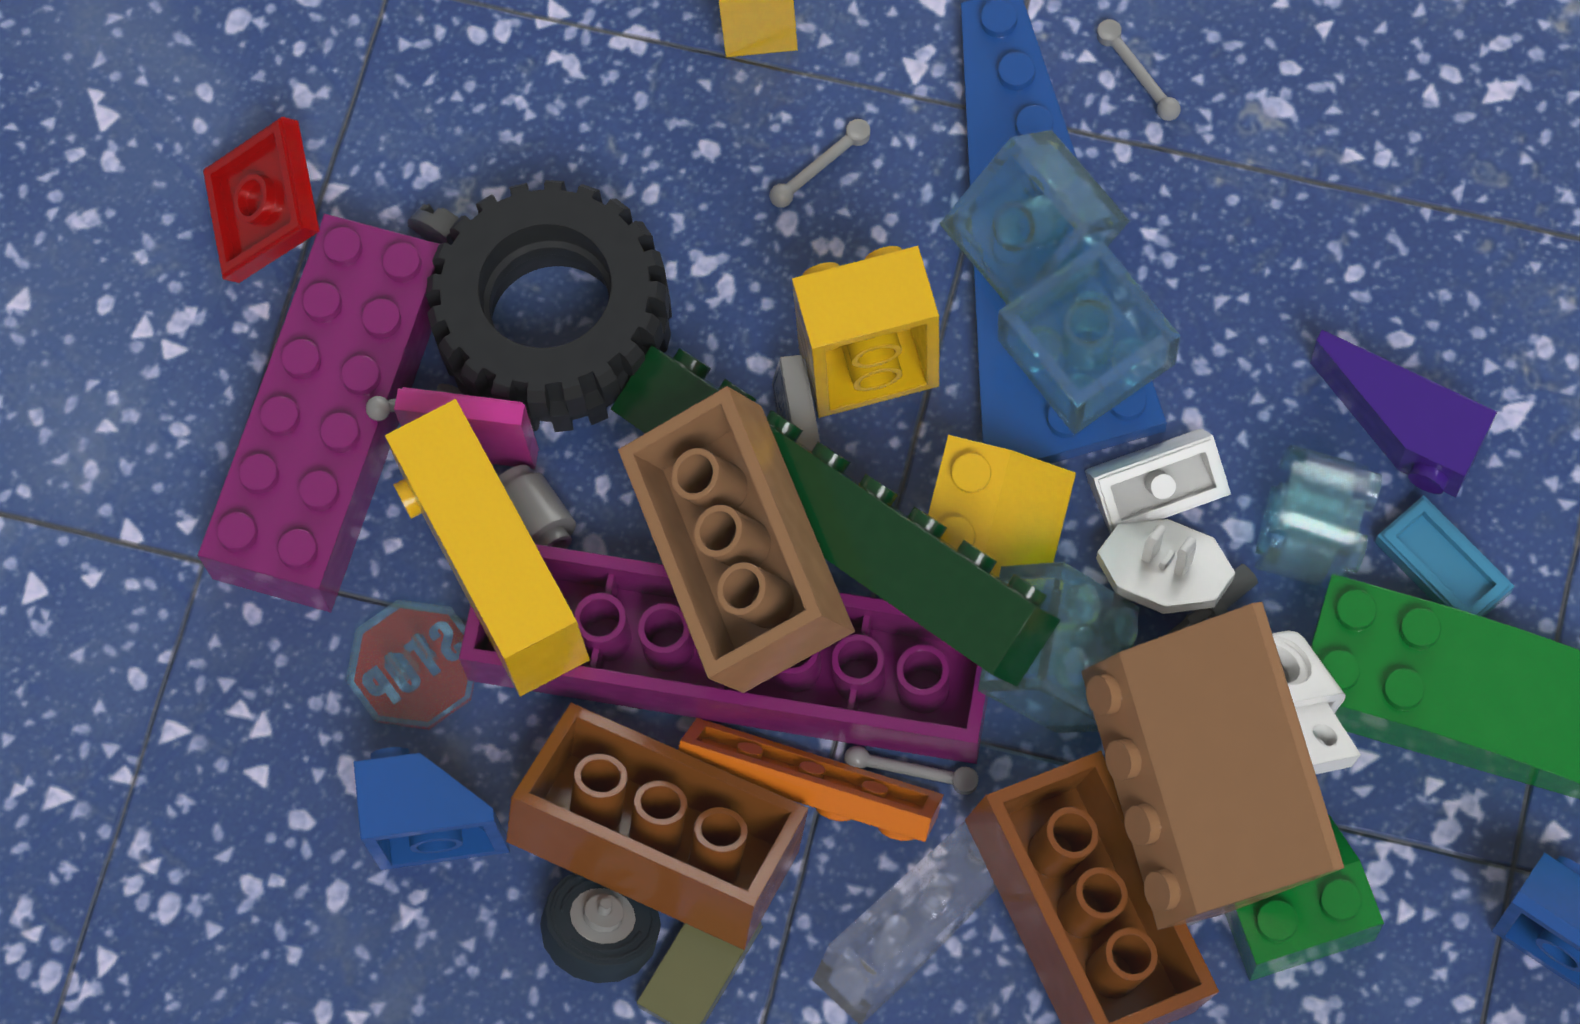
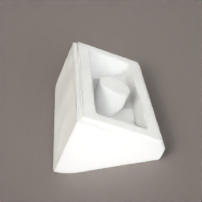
[1085,429,1231,534]

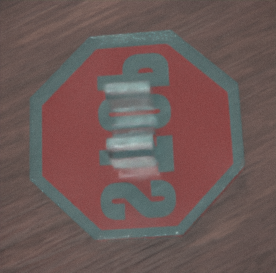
[346,600,475,730]

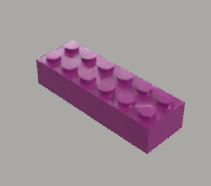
[197,214,439,613]

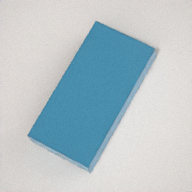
[1375,495,1515,617]

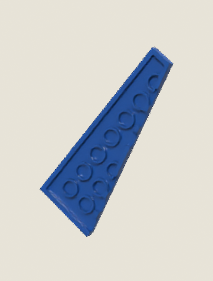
[961,0,1167,464]

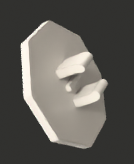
[1096,519,1235,614]

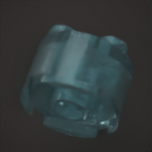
[1255,444,1382,589]

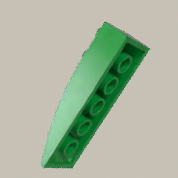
[1310,573,1580,799]

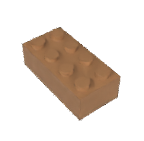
[618,386,855,693]

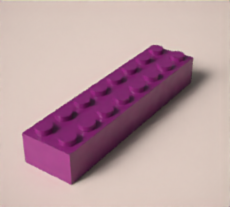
[459,544,992,764]

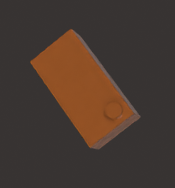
[506,702,809,950]
[965,750,1219,1024]

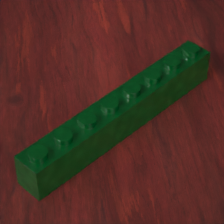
[611,346,1061,687]

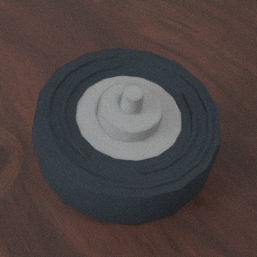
[540,873,661,983]

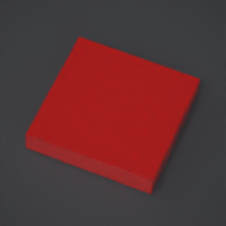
[203,117,320,283]

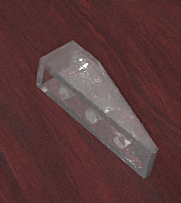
[812,788,1001,1024]

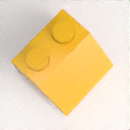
[928,435,1076,594]

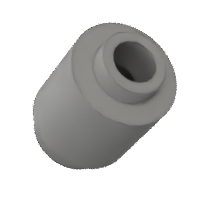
[498,465,576,549]

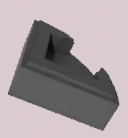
[407,204,459,245]

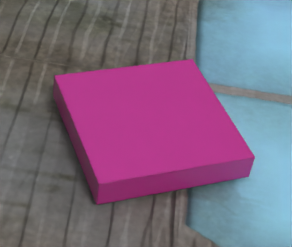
[394,387,539,469]

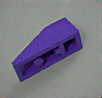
[1310,330,1497,497]

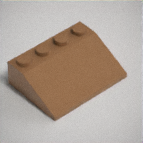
[1081,602,1344,930]

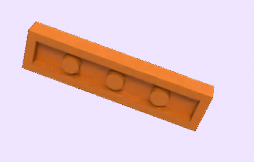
[678,718,944,842]

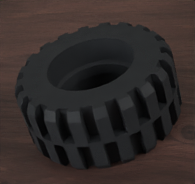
[426,180,672,432]

